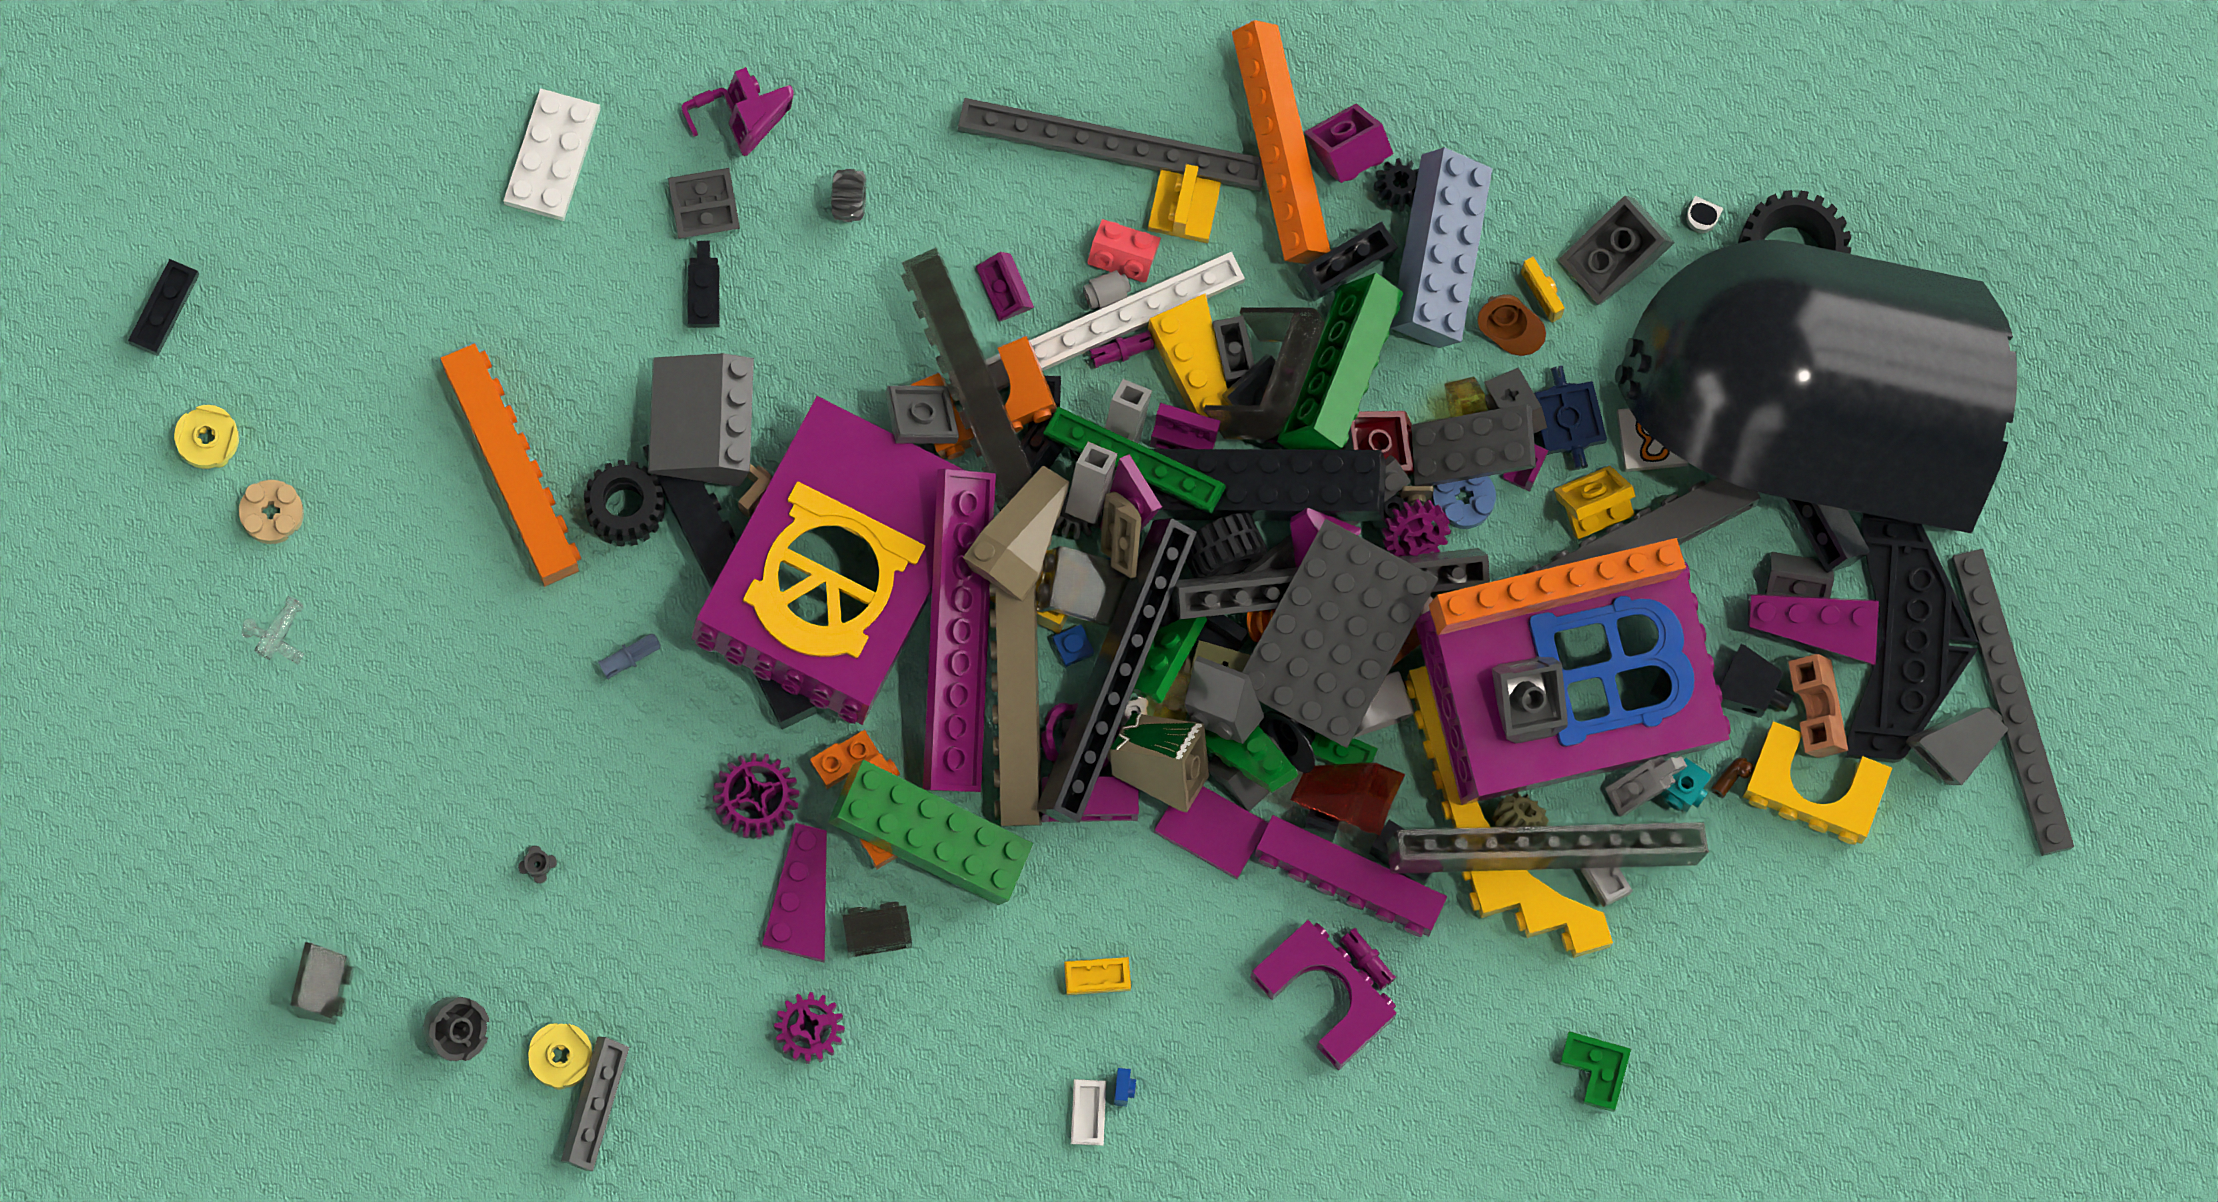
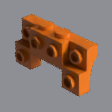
[810,729,900,870]

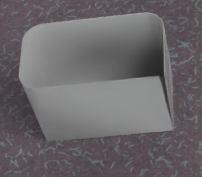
[1353,671,1415,738]

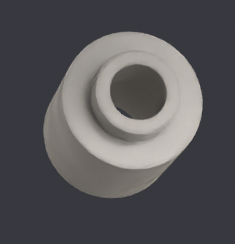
[1083,270,1131,310]

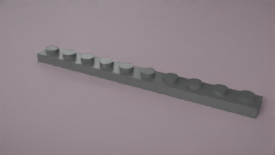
[958,98,1264,192]
[1951,549,2074,856]

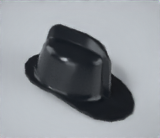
[1259,711,1315,773]

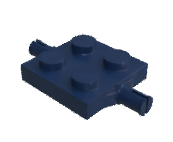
[1534,366,1607,470]

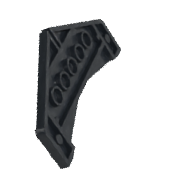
[1845,513,1979,763]

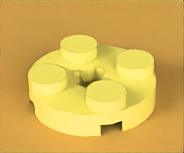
[174,405,239,469]
[528,1023,593,1090]

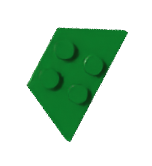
[1132,616,1207,703]

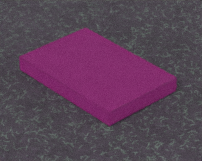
[1154,786,1268,879]

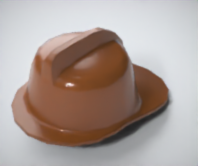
[1477,294,1546,356]

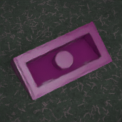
[976,251,1034,321]

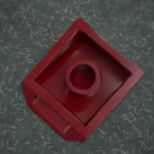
[1340,411,1414,473]

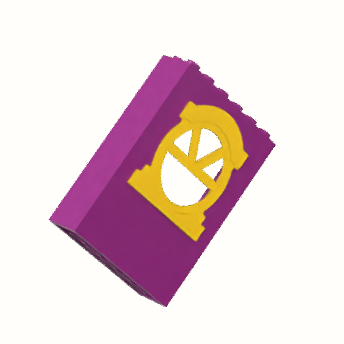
[691,396,966,725]

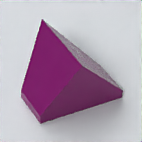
[1290,508,1361,567]

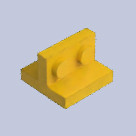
[1148,164,1221,243]
[1554,465,1636,539]

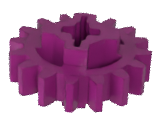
[1381,499,1451,557]
[774,992,845,1064]

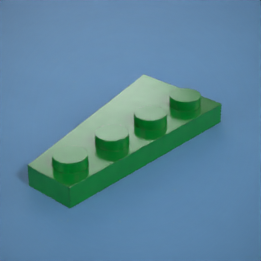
[1205,726,1298,793]

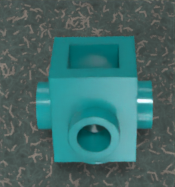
[1661,758,1712,813]

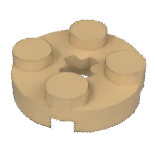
[239,480,304,544]

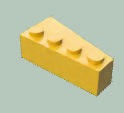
[1148,293,1233,430]

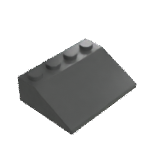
[648,353,754,487]

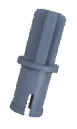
[598,634,661,680]

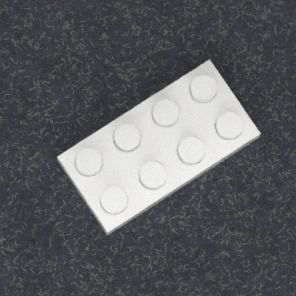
[504,88,600,221]

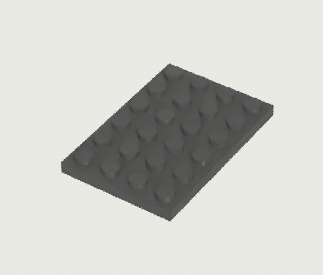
[1242,519,1439,748]

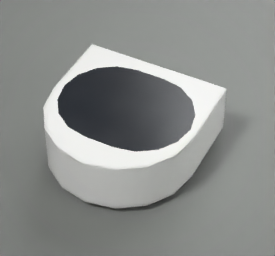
[1686,196,1723,233]

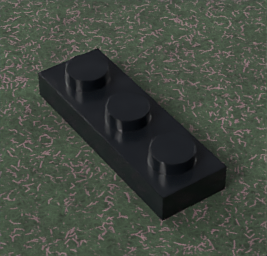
[128,259,199,356]

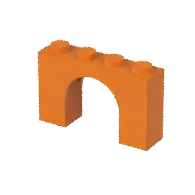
[910,336,1057,459]

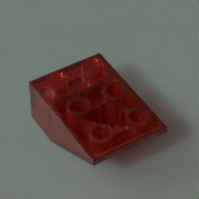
[1290,762,1405,835]

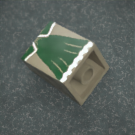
[1107,713,1209,812]

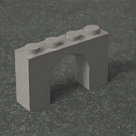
[1065,379,1152,524]

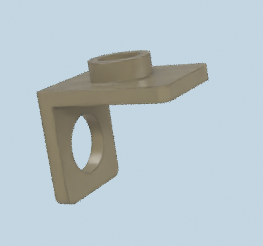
[1399,472,1434,505]

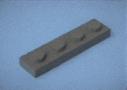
[561,1036,630,1171]

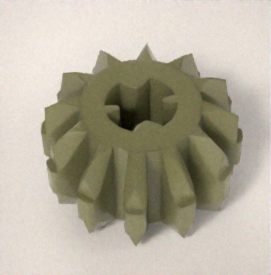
[1492,793,1549,848]

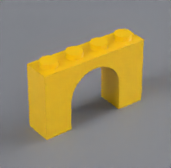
[1743,721,1892,845]

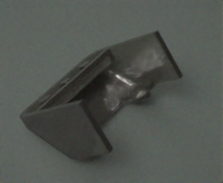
[1204,307,1324,440]

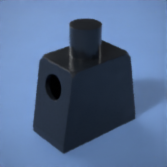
[1720,644,1794,718]

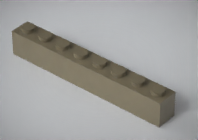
[990,582,1042,827]

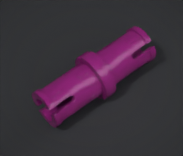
[1089,330,1155,369]
[1340,928,1397,990]

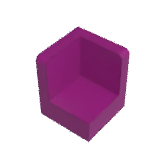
[1502,444,1548,492]

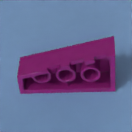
[1748,594,1879,664]

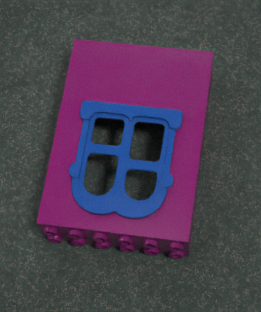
[1415,562,1731,805]

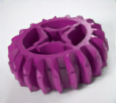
[713,753,800,839]

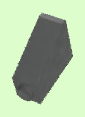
[1906,707,2009,785]

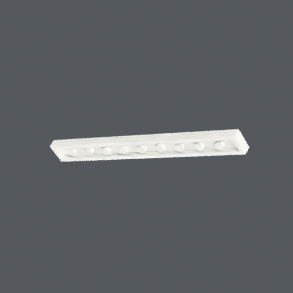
[949,252,1245,407]

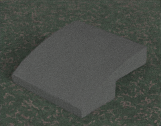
[668,168,740,239]

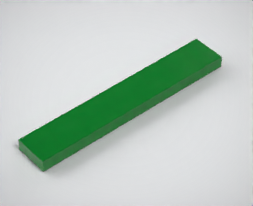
[1043,407,1226,514]

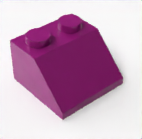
[1304,103,1394,183]

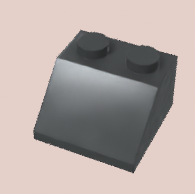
[1185,656,1264,744]

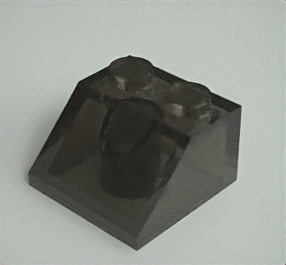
[290,942,354,1025]

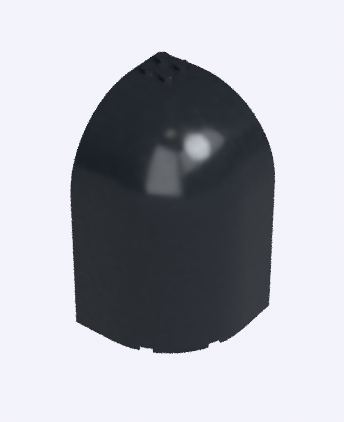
[1615,240,2017,534]

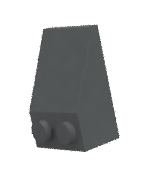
[1558,196,1675,305]

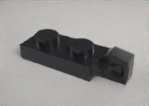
[688,241,720,328]

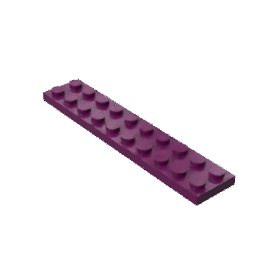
[923,469,996,792]

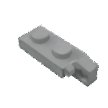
[1605,755,1687,817]

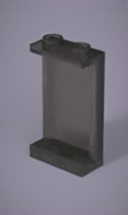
[1036,546,1130,627]

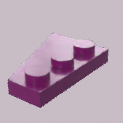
[1099,454,1162,532]

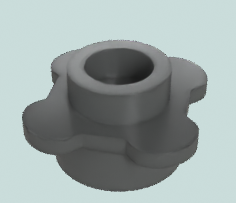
[518,846,557,884]

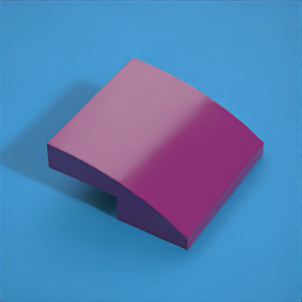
[1150,403,1221,449]

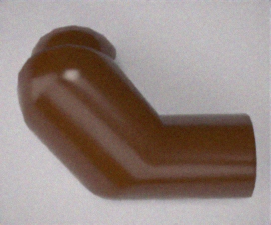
[1711,758,1754,798]

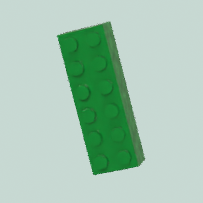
[1277,272,1403,450]
[828,760,1033,905]

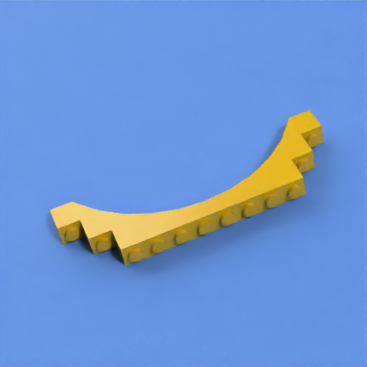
[1404,666,1613,958]

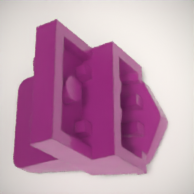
[728,67,794,156]

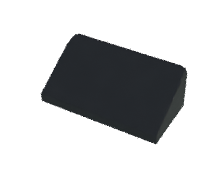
[1007,416,1065,478]

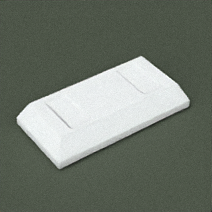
[1071,1079,1106,1146]

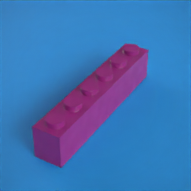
[1255,815,1448,937]

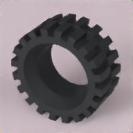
[1738,190,1851,254]

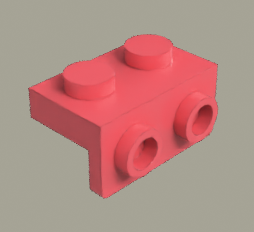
[1088,219,1161,283]

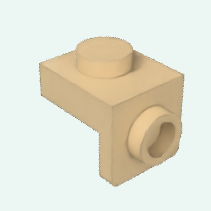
[738,464,772,518]

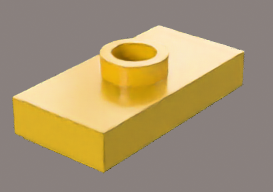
[1520,256,1565,323]
[1064,957,1131,995]

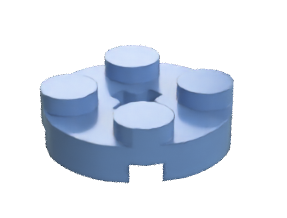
[1432,476,1496,529]

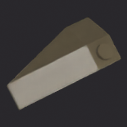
[963,466,1070,602]

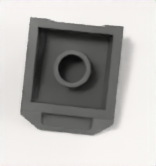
[1492,657,1568,744]

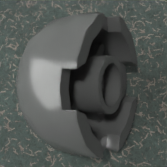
[423,996,489,1061]

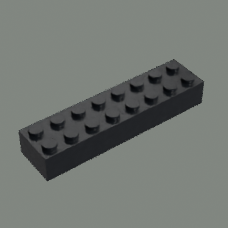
[1149,449,1386,521]

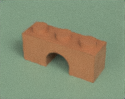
[1788,654,1848,758]

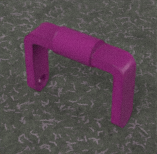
[682,88,735,137]

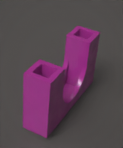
[1250,920,1397,1071]

